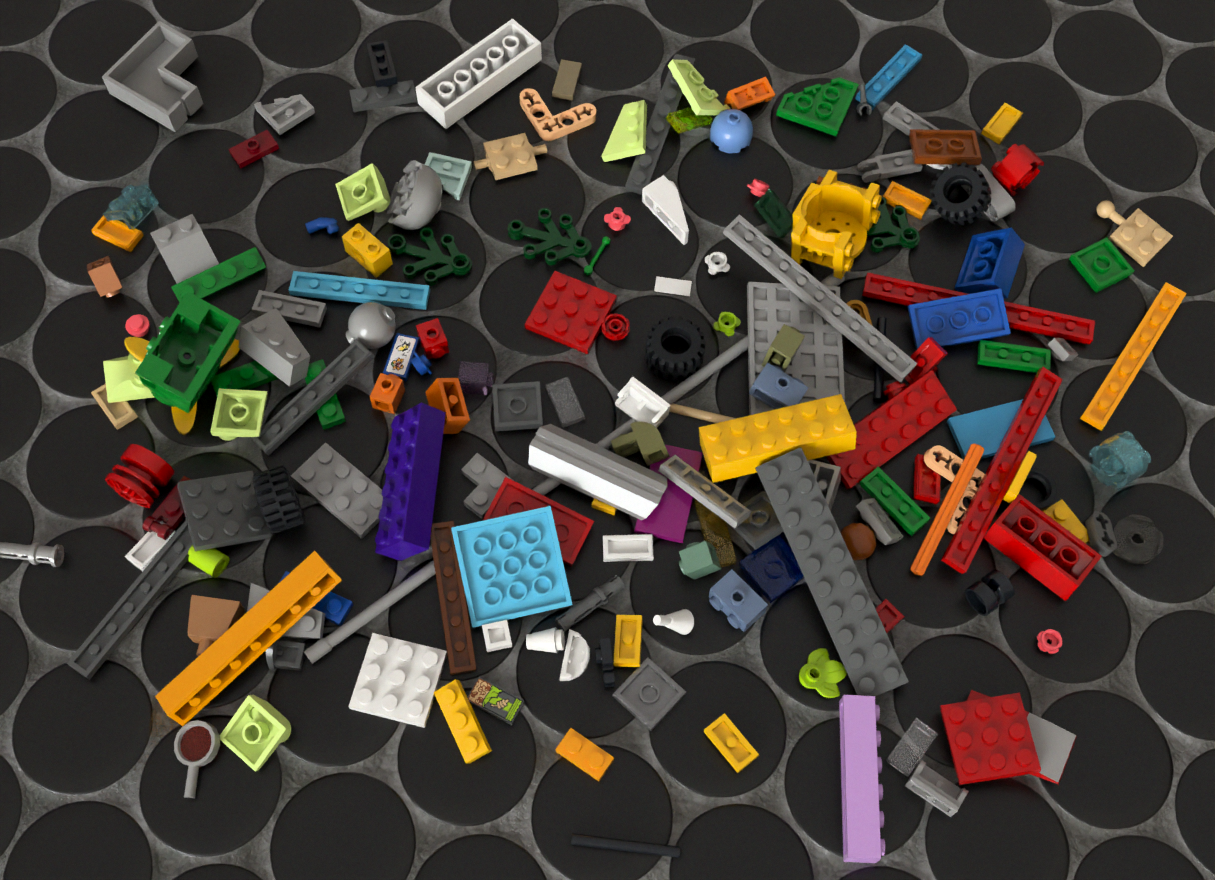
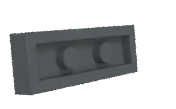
[349,80,417,112]

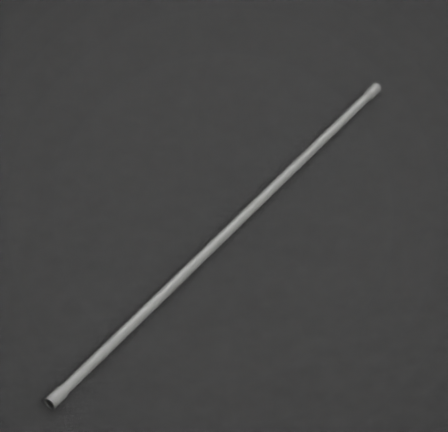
[303,272,845,664]

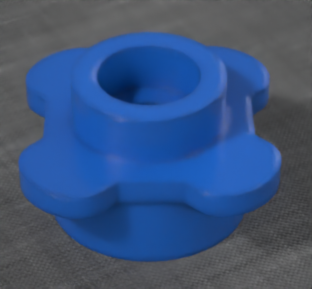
[411,351,432,375]

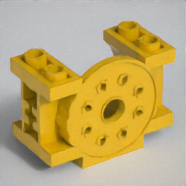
[791,170,882,279]

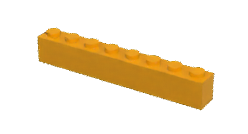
[155,551,342,726]

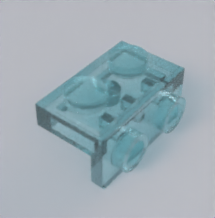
[103,185,159,229]

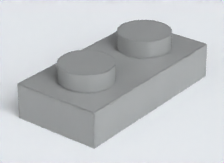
[856,498,904,545]

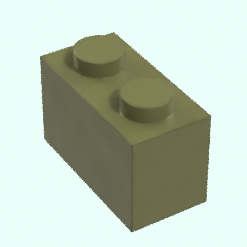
[761,324,805,373]

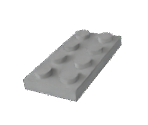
[291,442,383,539]

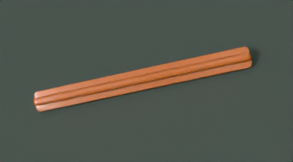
[910,443,984,576]

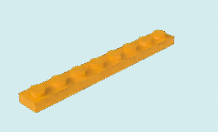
[1080,282,1187,431]

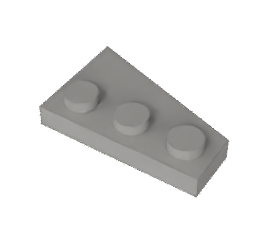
[247,583,325,639]

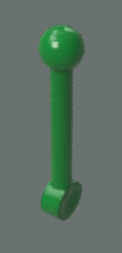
[584,236,611,275]

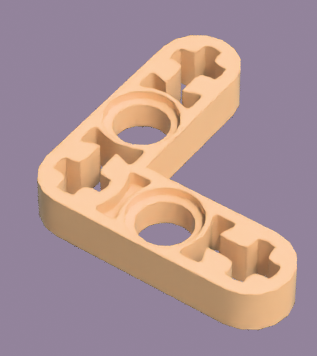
[519,88,597,141]
[924,445,985,535]

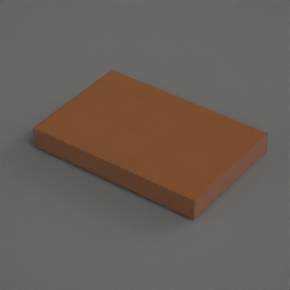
[909,129,982,165]

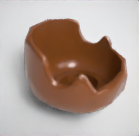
[840,523,876,561]

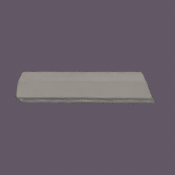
[528,424,667,520]

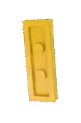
[434,679,492,764]

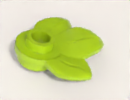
[799,648,847,698]

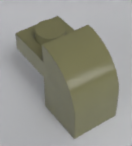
[611,422,670,466]

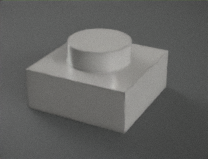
[1048,338,1078,361]

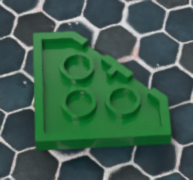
[776,77,859,137]

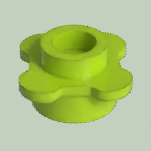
[713,312,741,336]

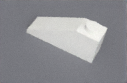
[642,175,689,245]

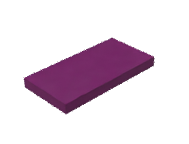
[634,445,703,544]

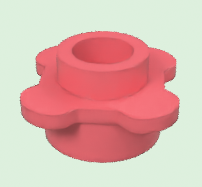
[747,178,770,197]
[604,207,631,231]

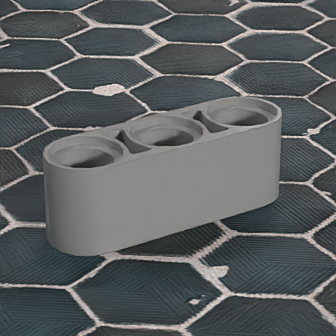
[961,164,1016,222]

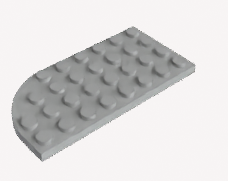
[747,282,845,415]

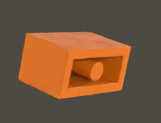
[426,378,470,434]

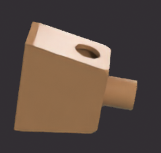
[187,595,245,656]

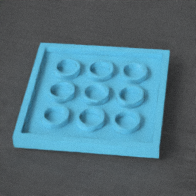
[451,506,572,628]

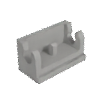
[905,760,969,817]

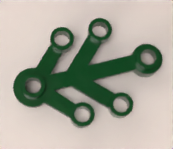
[867,196,920,253]
[507,208,591,265]
[388,227,472,286]

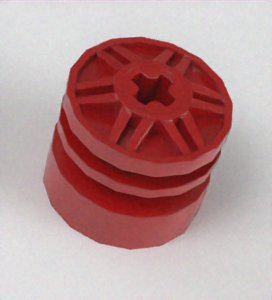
[105,444,175,508]

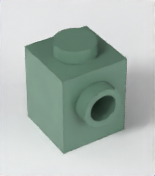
[679,541,721,580]

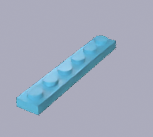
[289,271,430,310]

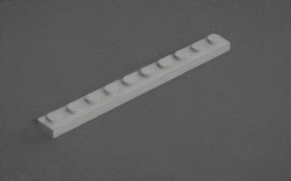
[723,214,917,383]

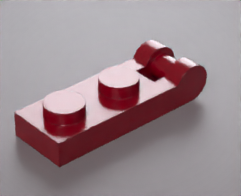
[142,476,192,540]

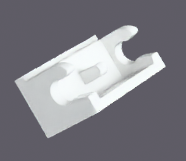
[615,377,670,428]

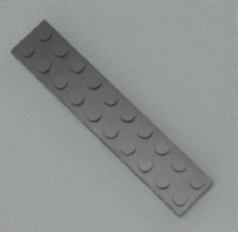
[756,447,909,696]

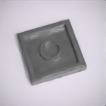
[613,657,686,731]

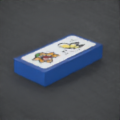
[383,333,420,382]

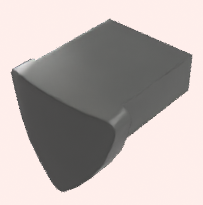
[266,639,307,671]

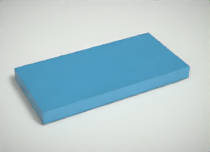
[947,399,1055,460]

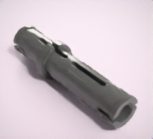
[555,575,625,632]

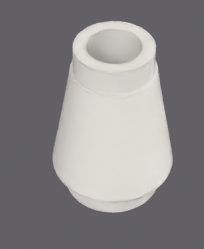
[526,627,565,653]

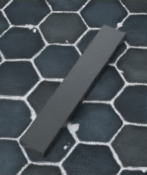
[251,339,374,456]

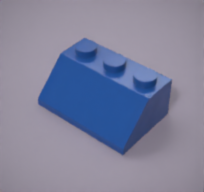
[955,227,1025,299]

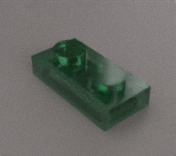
[754,190,793,238]

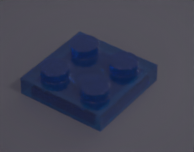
[739,535,804,603]

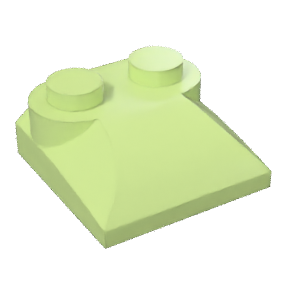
[335,163,390,221]
[103,353,154,403]
[210,388,268,441]
[220,695,291,772]

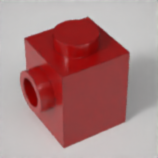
[416,318,449,359]

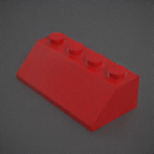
[984,494,1102,601]

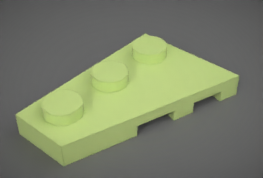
[668,59,731,115]
[601,100,647,162]

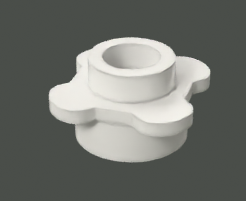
[705,252,730,275]

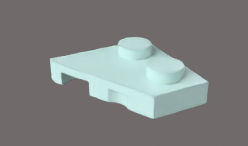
[425,152,472,201]

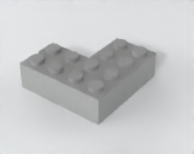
[102,21,203,132]

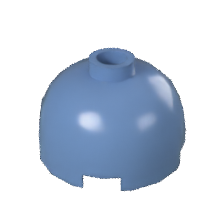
[710,109,753,153]

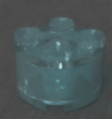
[1089,431,1151,489]

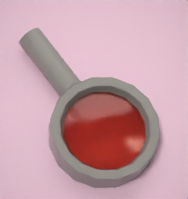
[174,720,220,798]

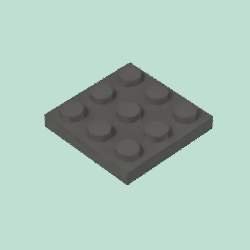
[177,470,271,551]

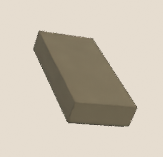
[552,59,582,101]

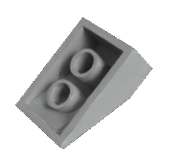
[150,214,219,284]

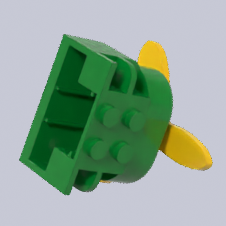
[124,291,241,435]

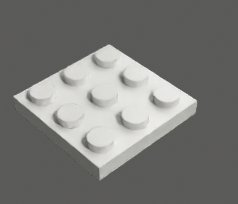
[348,633,447,728]

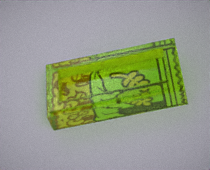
[666,107,713,134]

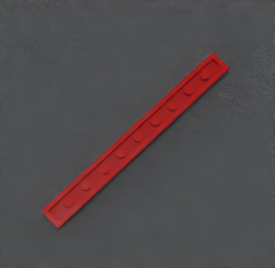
[862,272,1095,345]
[941,367,1063,574]

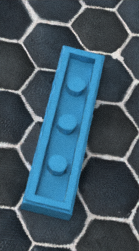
[855,44,922,110]

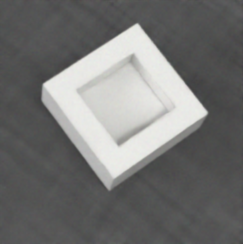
[482,620,512,652]

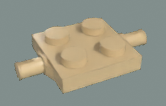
[473,133,547,180]

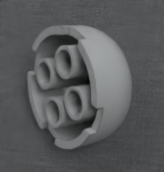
[387,160,442,230]

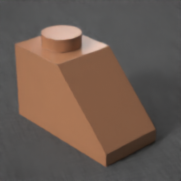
[87,256,123,298]

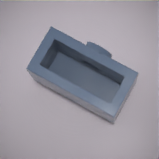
[749,362,808,410]
[708,569,768,632]

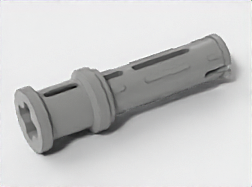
[0,542,65,567]

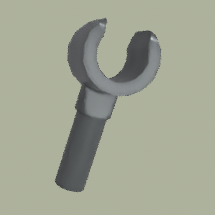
[856,84,872,115]

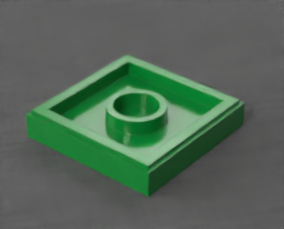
[1069,237,1135,293]

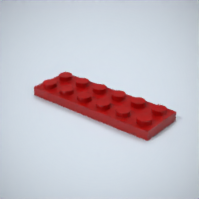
[826,370,957,489]

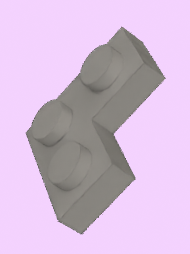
[461,453,514,519]

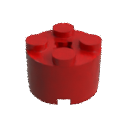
[990,143,1044,196]

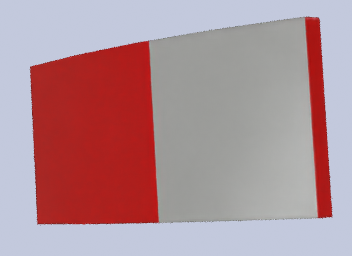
[967,690,1077,785]

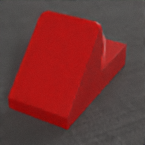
[905,337,948,384]

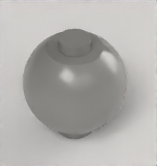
[346,302,396,349]

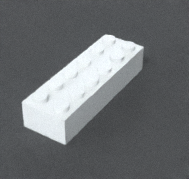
[415,18,542,129]

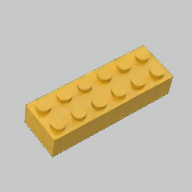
[699,394,857,483]

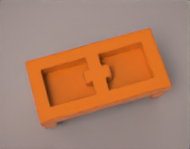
[724,77,776,110]

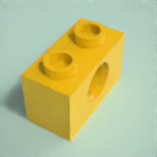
[342,223,393,278]

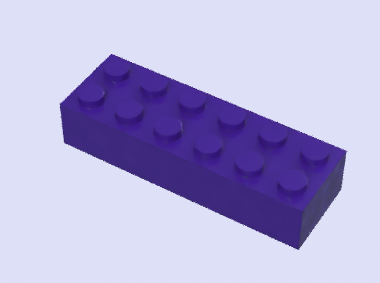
[375,402,446,561]

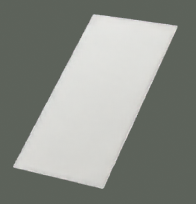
[654,276,692,296]

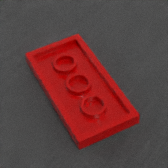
[483,477,594,567]

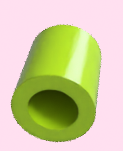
[188,545,229,578]

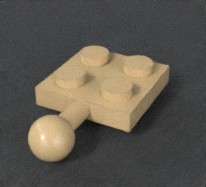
[1096,200,1173,267]

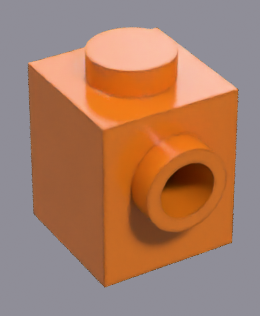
[370,373,405,415]

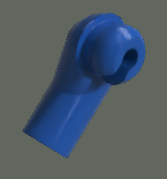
[305,217,339,234]

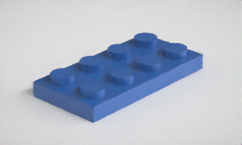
[908,288,1011,350]

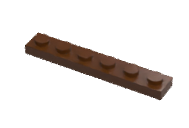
[430,521,476,675]

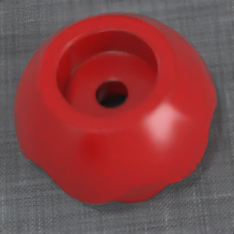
[601,313,630,341]

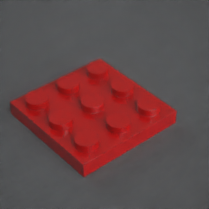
[525,271,617,354]
[940,692,1041,785]

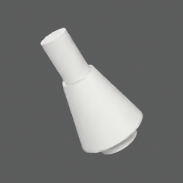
[653,609,694,635]

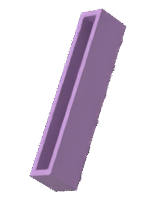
[839,695,885,863]

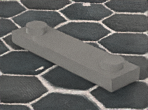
[658,455,751,528]

